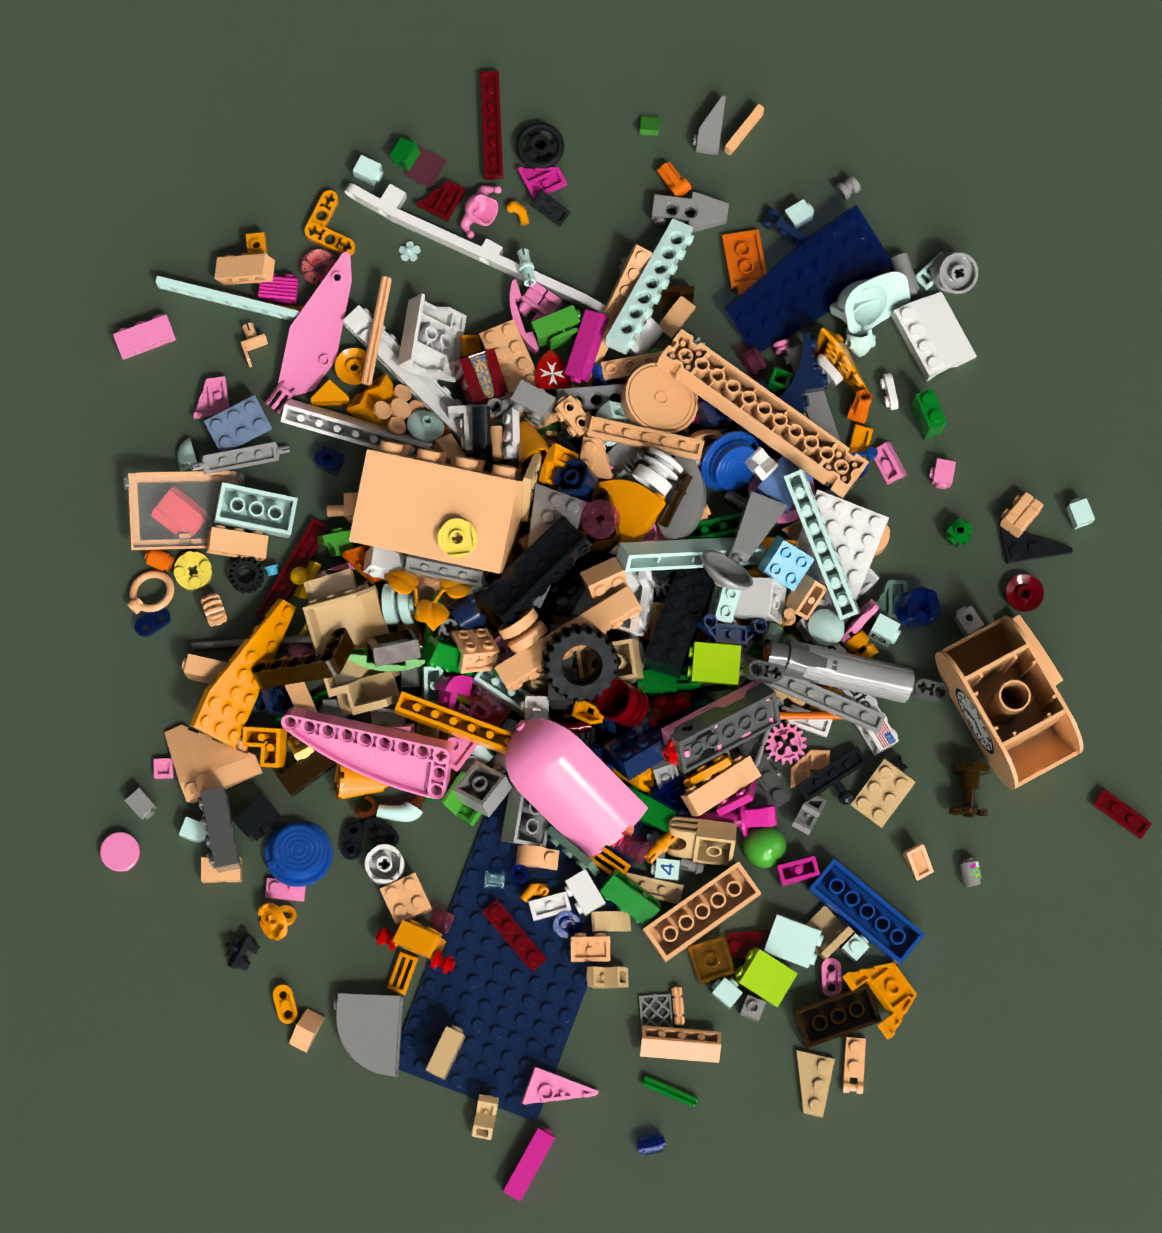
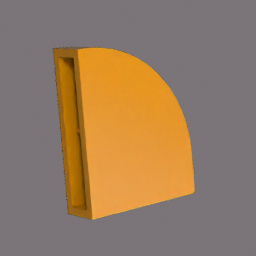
[583,480,667,545]

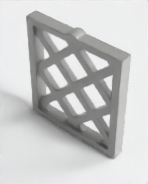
[639,994,674,1032]

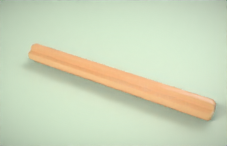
[361,276,391,385]

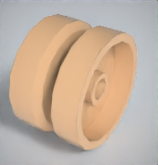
[498,606,548,654]

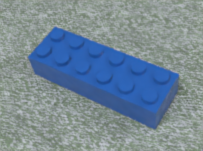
[808,859,925,966]

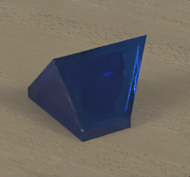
[650,776,695,818]

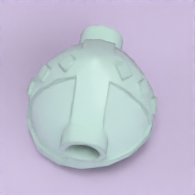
[845,327,876,357]

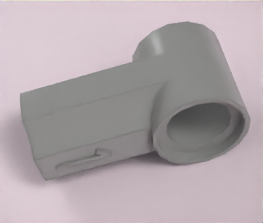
[487,392,514,418]

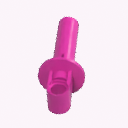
[676,805,777,837]

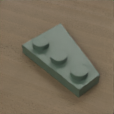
[546,826,601,878]

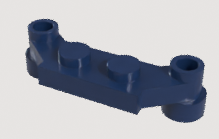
[761,207,829,260]
[696,614,767,646]

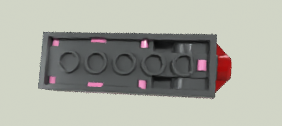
[661,681,781,774]

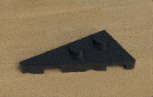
[1000,527,1073,564]

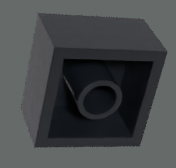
[233,794,281,842]

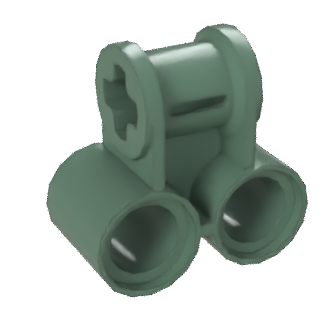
[753,623,795,651]

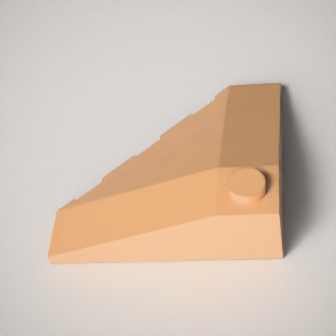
[164,725,263,803]

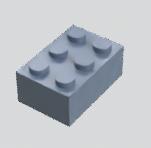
[203,395,272,452]

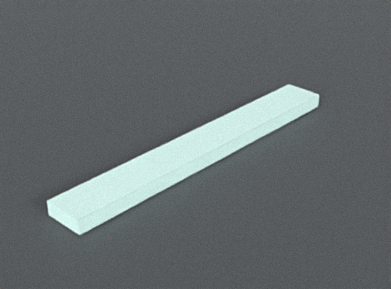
[155,276,301,322]

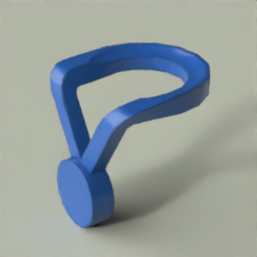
[592,363,620,386]
[851,447,878,479]

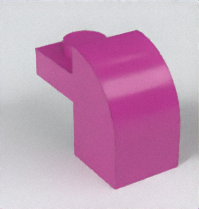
[434,673,474,711]

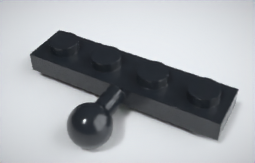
[795,746,868,805]

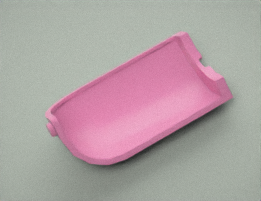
[505,719,648,857]

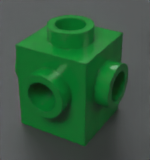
[765,367,793,398]
[944,518,973,548]

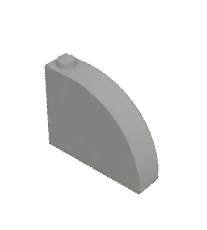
[635,456,706,540]
[334,993,403,1077]

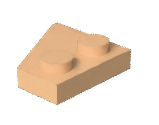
[580,437,615,480]

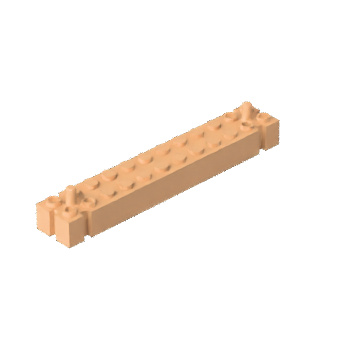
[656,329,869,498]

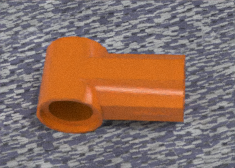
[657,162,692,197]
[847,389,873,424]

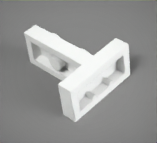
[448,404,486,455]

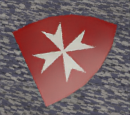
[535,349,572,389]

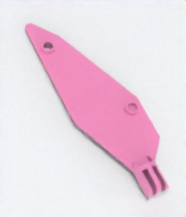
[265,252,352,414]

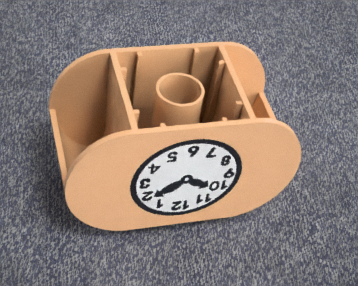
[935,616,1083,790]

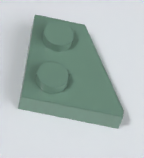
[870,580,907,620]

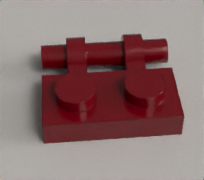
[549,715,591,733]

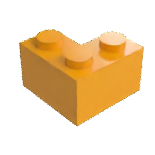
[242,726,287,768]

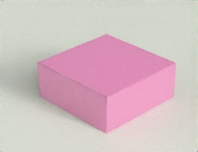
[154,758,174,779]

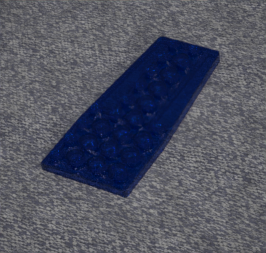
[725,205,893,354]

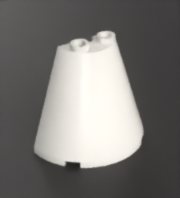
[572,571,654,636]

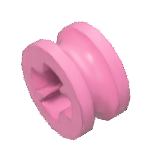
[773,339,791,355]

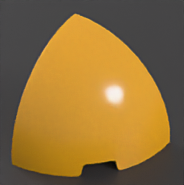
[346,374,395,427]

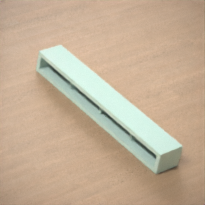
[616,537,767,572]

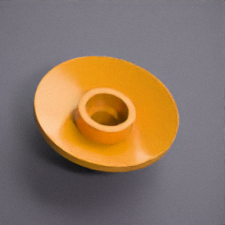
[335,348,367,385]

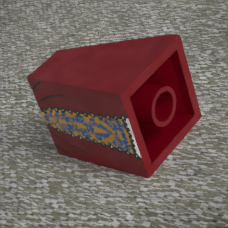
[449,348,508,405]

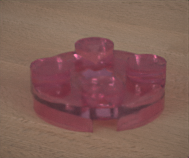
[581,500,620,539]

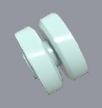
[382,584,417,626]

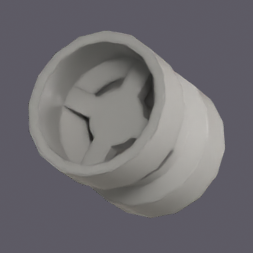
[835,175,861,201]

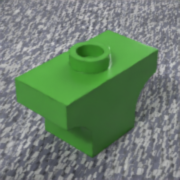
[317,528,353,558]

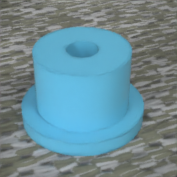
[264,564,279,576]

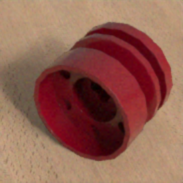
[596,679,649,727]

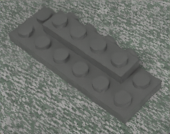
[729,736,791,809]

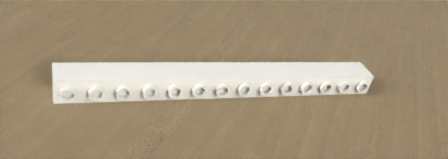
[343,305,517,467]

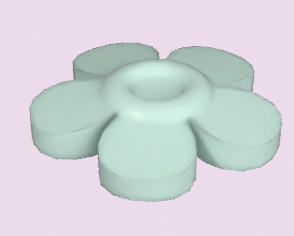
[399,241,420,261]

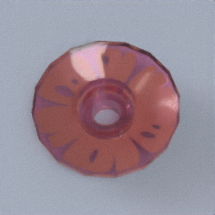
[301,249,337,285]

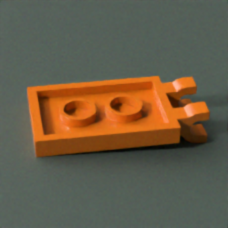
[722,229,768,303]

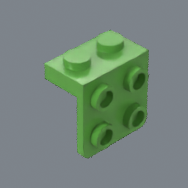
[441,771,482,826]

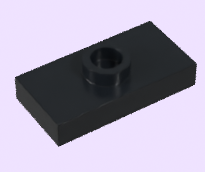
[530,190,571,227]

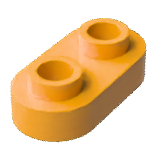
[273,985,298,1024]

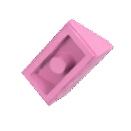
[874,442,907,485]

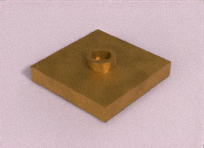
[688,935,737,985]

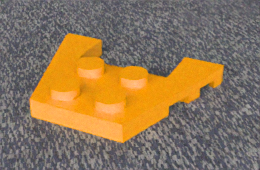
[842,962,917,1040]

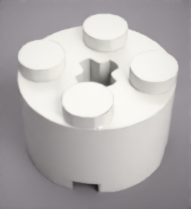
[365,844,405,886]

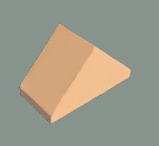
[289,1008,325,1053]

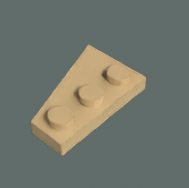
[796,1050,835,1118]

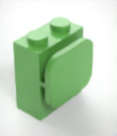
[531,305,582,351]

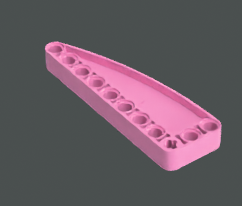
[281,707,454,799]

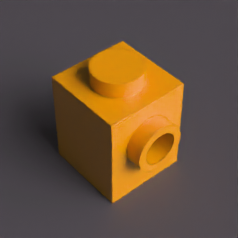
[246,232,268,255]

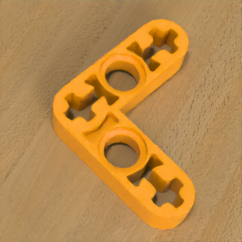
[305,190,356,256]

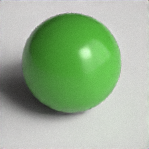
[743,826,786,868]

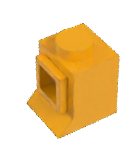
[572,699,604,724]

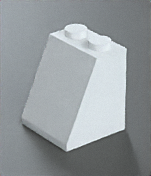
[733,577,786,625]

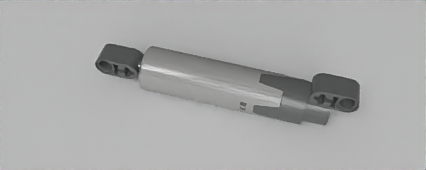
[743,639,949,703]

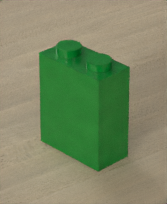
[910,388,947,440]

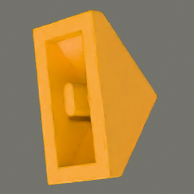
[311,379,350,407]

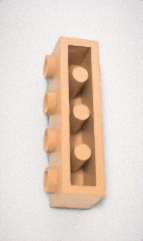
[681,755,761,816]
[640,1025,721,1063]

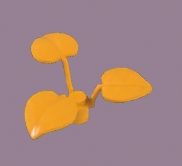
[384,570,472,631]

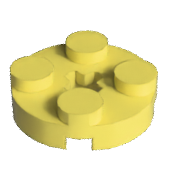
[438,518,478,558]
[174,551,212,590]

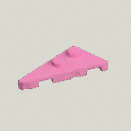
[521,1067,599,1104]

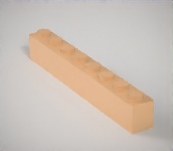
[494,586,642,691]

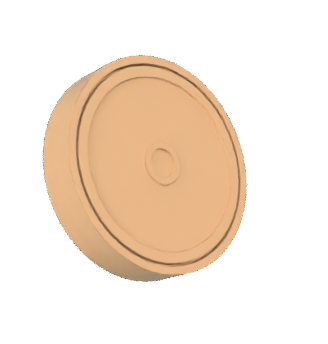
[621,362,698,434]

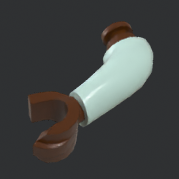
[354,794,426,822]

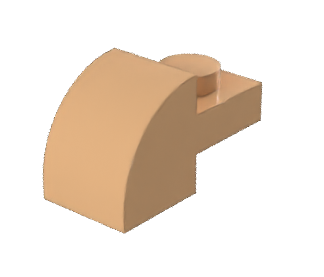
[516,845,559,870]

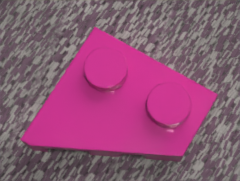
[518,167,567,199]
[716,780,757,816]

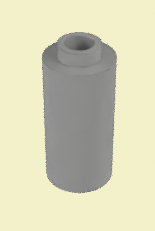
[890,253,920,297]

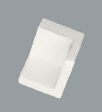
[744,447,779,481]

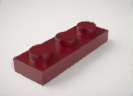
[1092,789,1152,840]

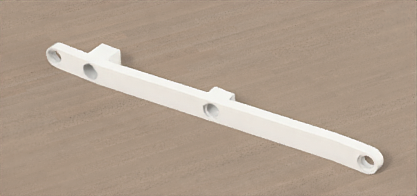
[344,183,606,313]

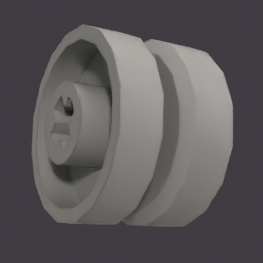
[931,252,978,294]

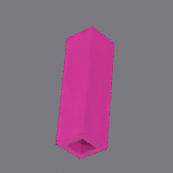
[564,309,609,384]
[503,1127,555,1202]

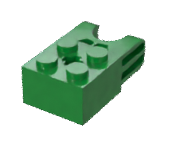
[636,668,703,703]

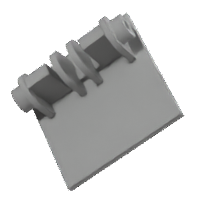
[607,443,649,481]

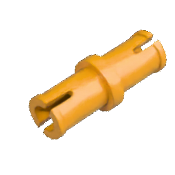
[643,831,679,864]

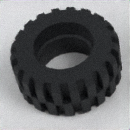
[541,623,619,702]

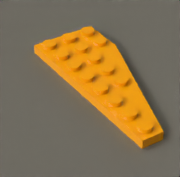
[190,599,296,748]

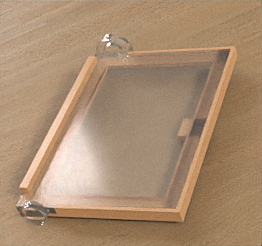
[123,471,244,550]

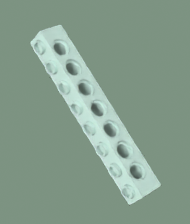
[606,219,694,355]
[784,469,860,621]

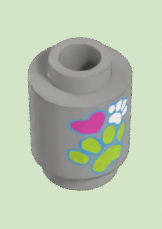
[960,858,982,887]

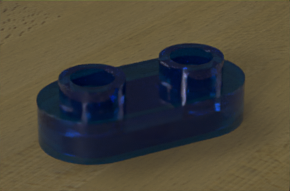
[134,608,171,637]

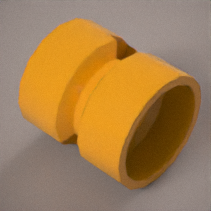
[844,631,879,659]

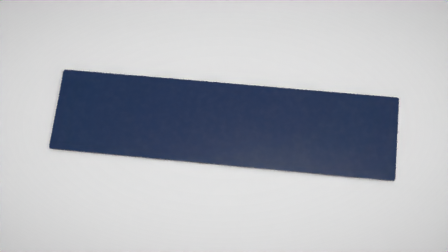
[399,544,745,1121]

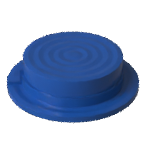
[700,431,759,491]
[265,821,333,887]

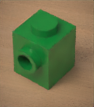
[389,137,421,171]

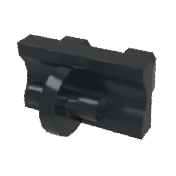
[224,934,260,971]

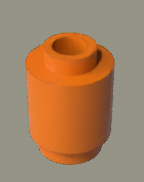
[144,550,175,572]

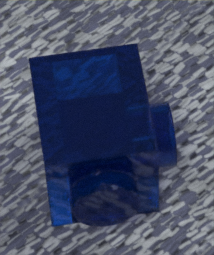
[314,446,345,476]

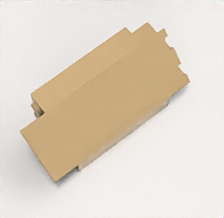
[303,568,401,716]

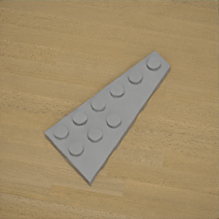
[528,483,589,608]

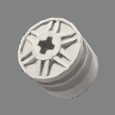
[632,447,684,497]

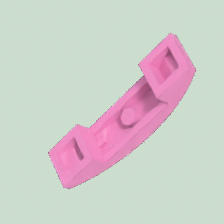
[510,279,539,355]

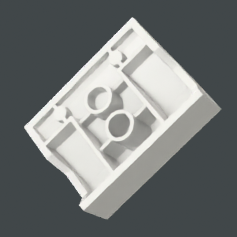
[892,292,977,381]
[397,293,467,383]

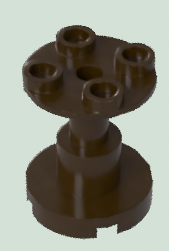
[949,762,990,818]

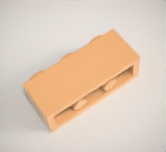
[214,252,275,285]
[206,525,268,561]

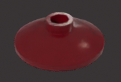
[1006,574,1044,612]

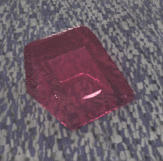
[432,908,455,934]

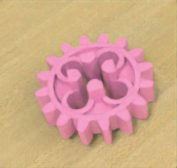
[765,723,807,765]

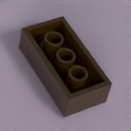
[793,984,882,1049]

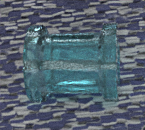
[484,871,505,889]

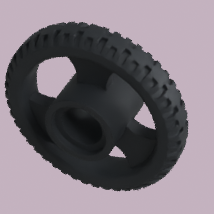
[516,123,564,169]

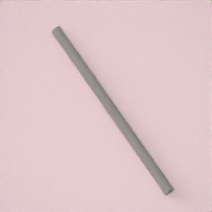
[191,635,312,650]

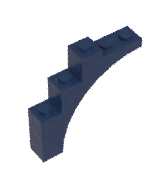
[737,332,830,439]

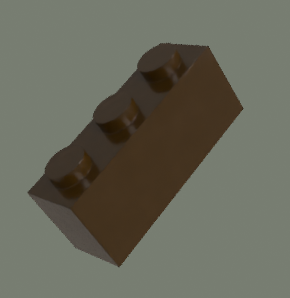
[277,749,337,798]

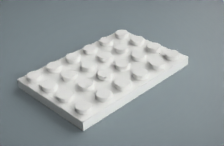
[783,490,889,625]

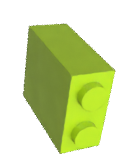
[687,642,741,686]
[734,947,798,1007]

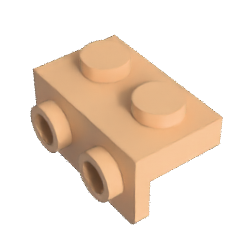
[571,933,610,962]

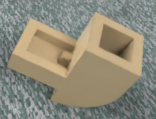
[586,966,628,988]
[472,1094,499,1140]

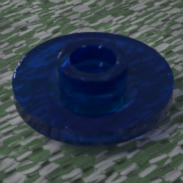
[553,911,581,938]

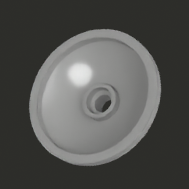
[701,550,753,591]

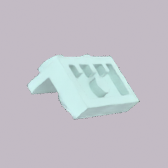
[706,584,740,624]

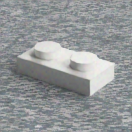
[529,891,571,921]

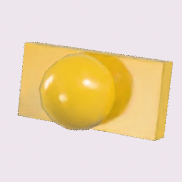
[290,561,321,599]

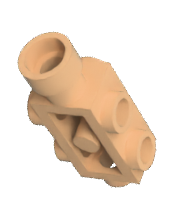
[554,395,598,439]

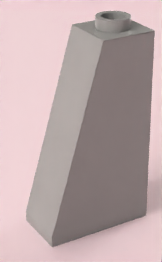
[728,491,787,564]

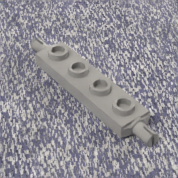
[190,442,290,474]

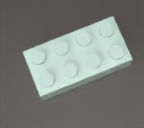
[213,482,298,538]

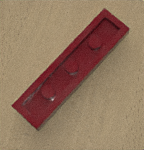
[482,900,547,972]

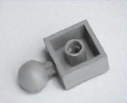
[453,752,512,817]

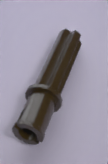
[658,472,693,527]

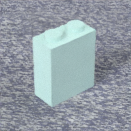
[764,914,824,968]

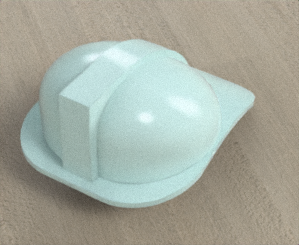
[830,271,911,336]

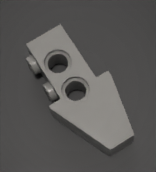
[651,192,729,233]

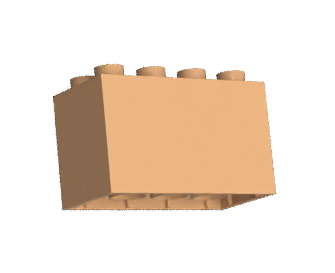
[349,440,523,574]

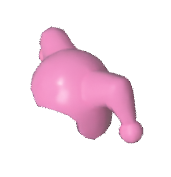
[460,185,502,239]

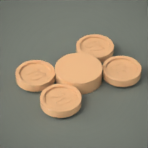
[373,384,426,435]

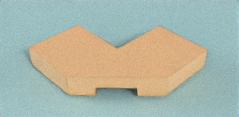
[790,749,830,788]

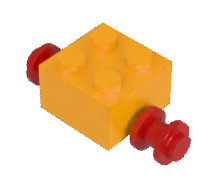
[376,919,456,974]

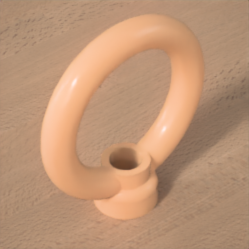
[127,570,174,615]

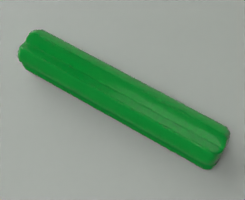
[642,1076,698,1107]

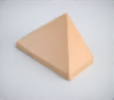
[902,843,934,881]

